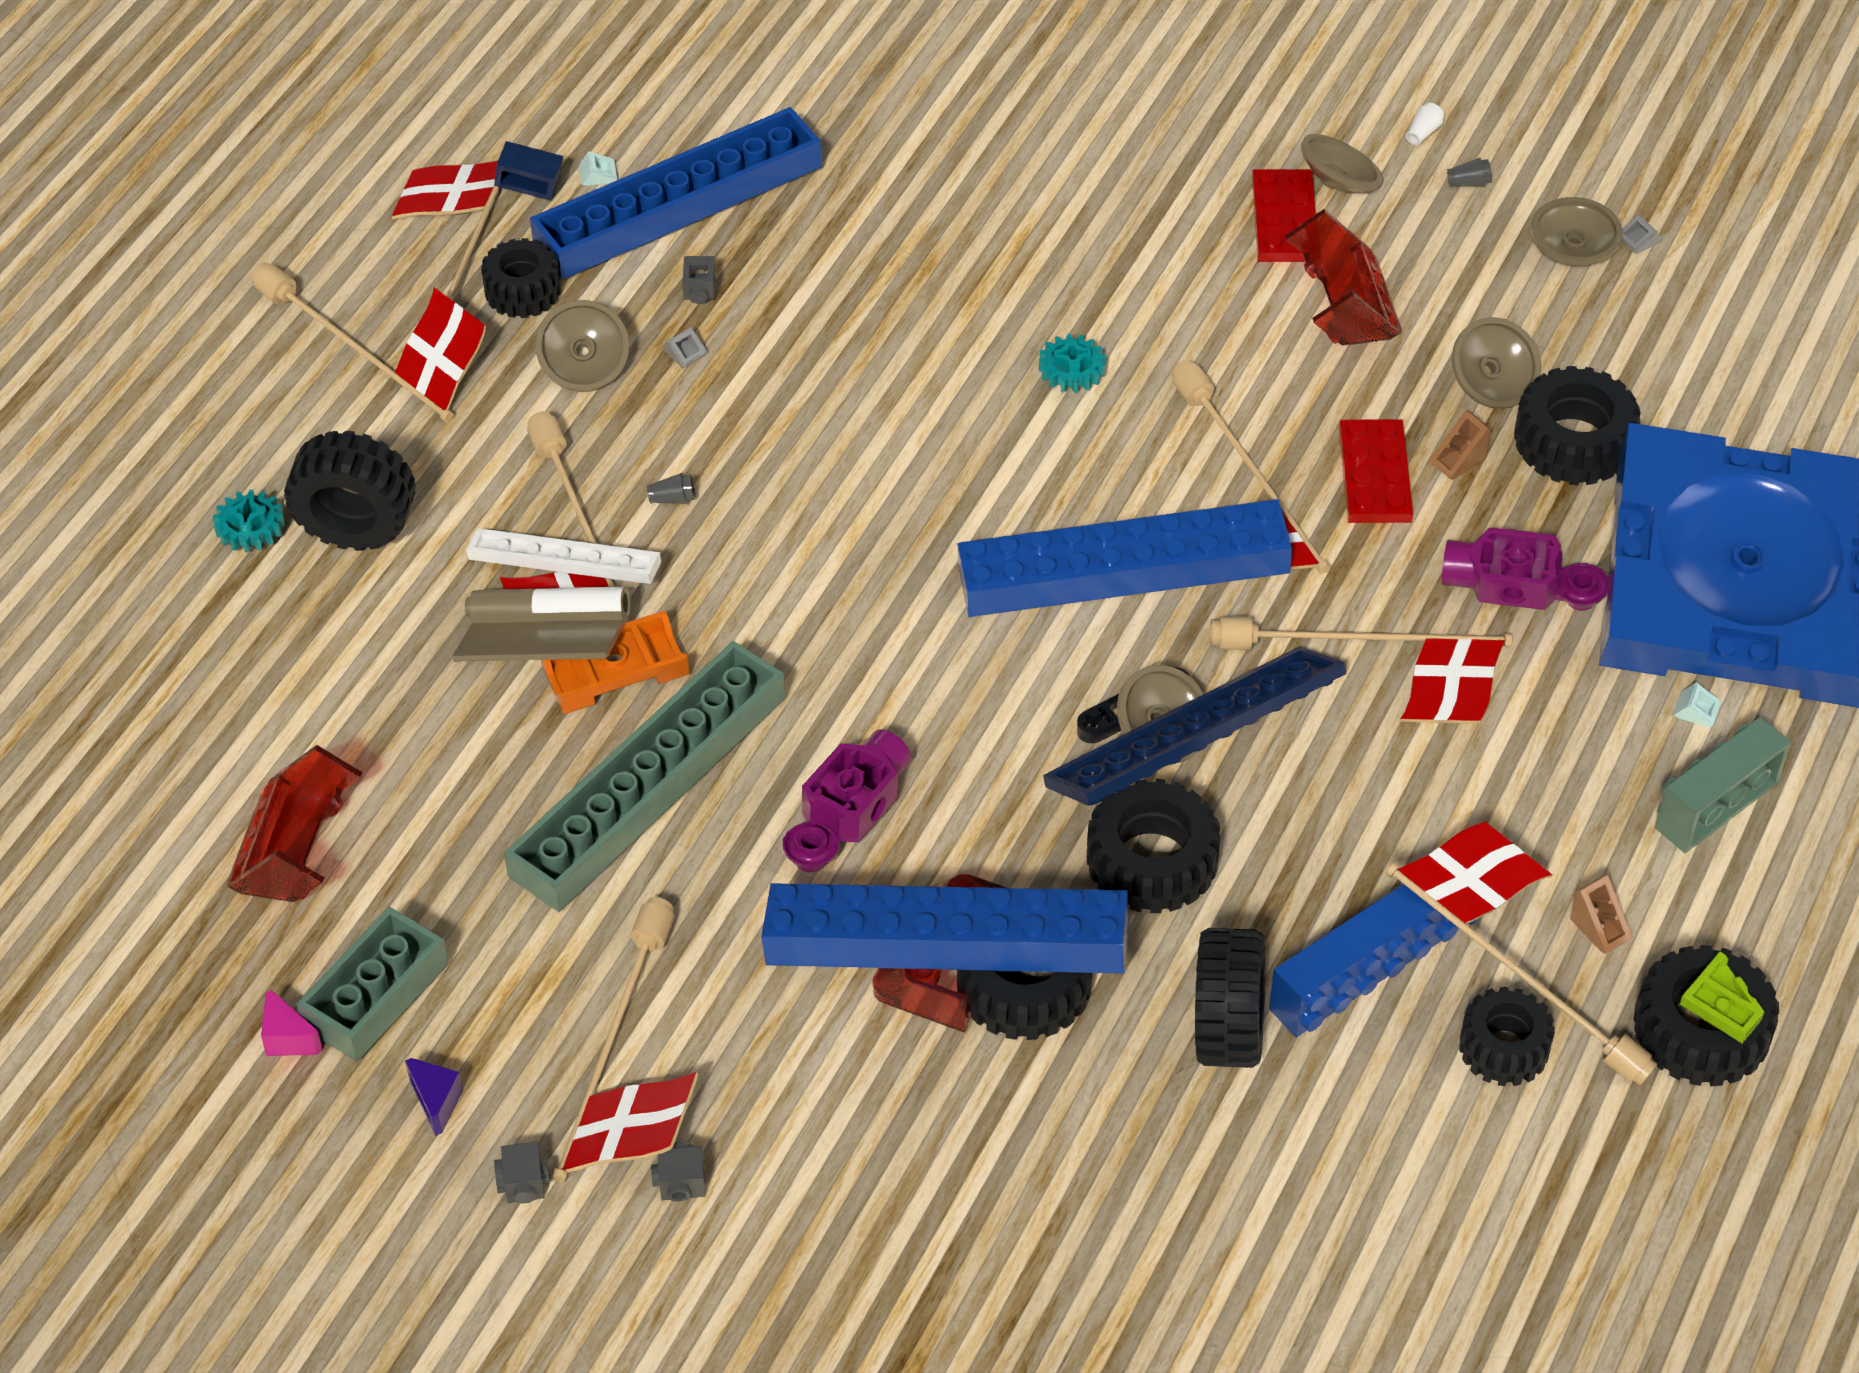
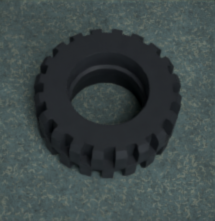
[1514,366,1641,486]
[284,431,416,551]
[1086,779,1221,913]
[1195,928,1265,1068]
[1633,945,1779,1086]
[957,970,1092,1040]

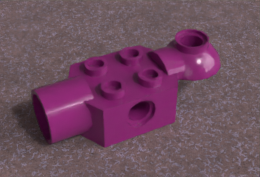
[1442,528,1609,611]
[783,729,911,872]

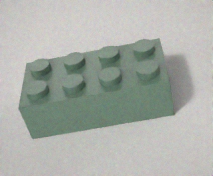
[1655,717,1791,854]
[296,906,449,1062]

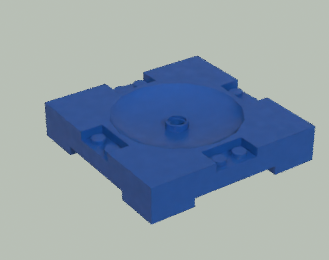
[1599,423,1859,708]

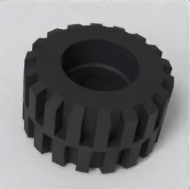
[481,238,561,318]
[1459,987,1555,1086]

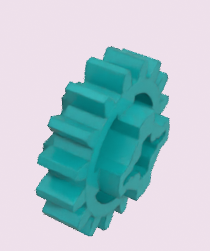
[1038,334,1106,393]
[213,490,285,552]

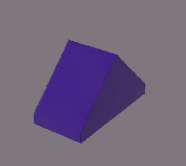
[405,1058,463,1136]

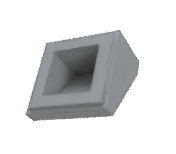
[1621,214,1663,254]
[662,327,708,368]

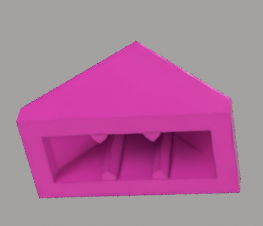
[261,990,323,1056]

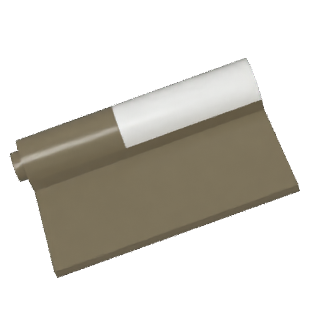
[453,586,630,662]

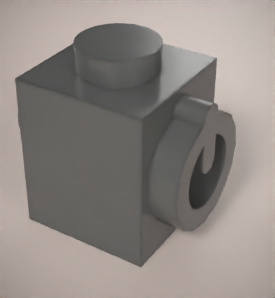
[494,1141,550,1204]
[651,1142,706,1202]

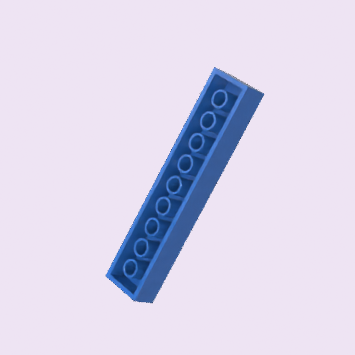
[530,107,822,280]
[957,499,1292,617]
[761,883,1129,974]

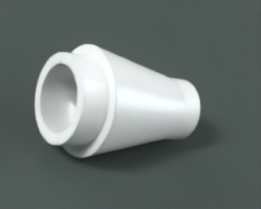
[1405,102,1444,146]

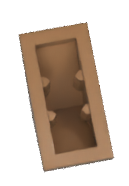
[1429,410,1491,480]
[1570,874,1633,954]

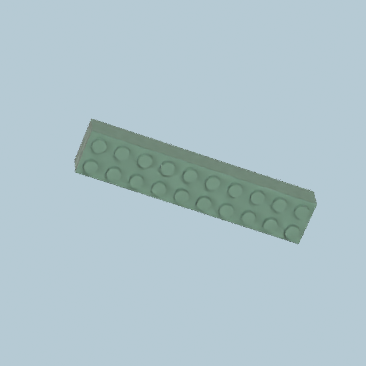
[504,641,785,912]

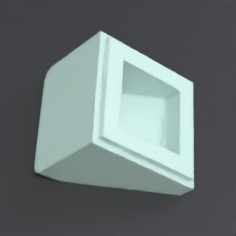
[579,151,618,186]
[1673,682,1721,728]

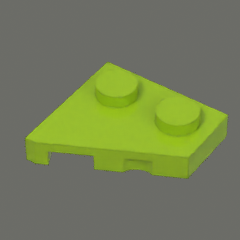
[1680,952,1764,1043]

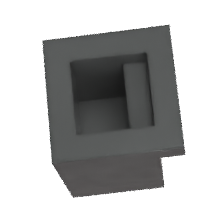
[682,256,716,304]

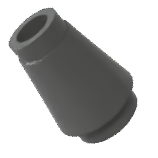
[1447,158,1492,187]
[647,472,696,504]

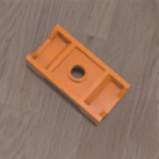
[541,610,689,715]

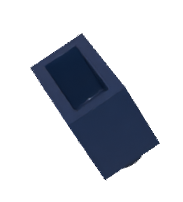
[494,141,563,201]

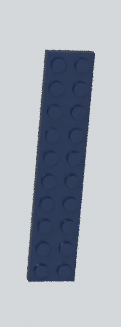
[1043,646,1346,806]

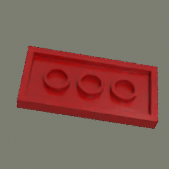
[1252,169,1319,262]
[1339,419,1413,523]

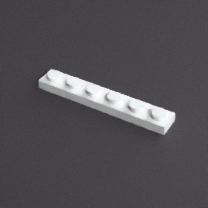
[466,528,661,584]

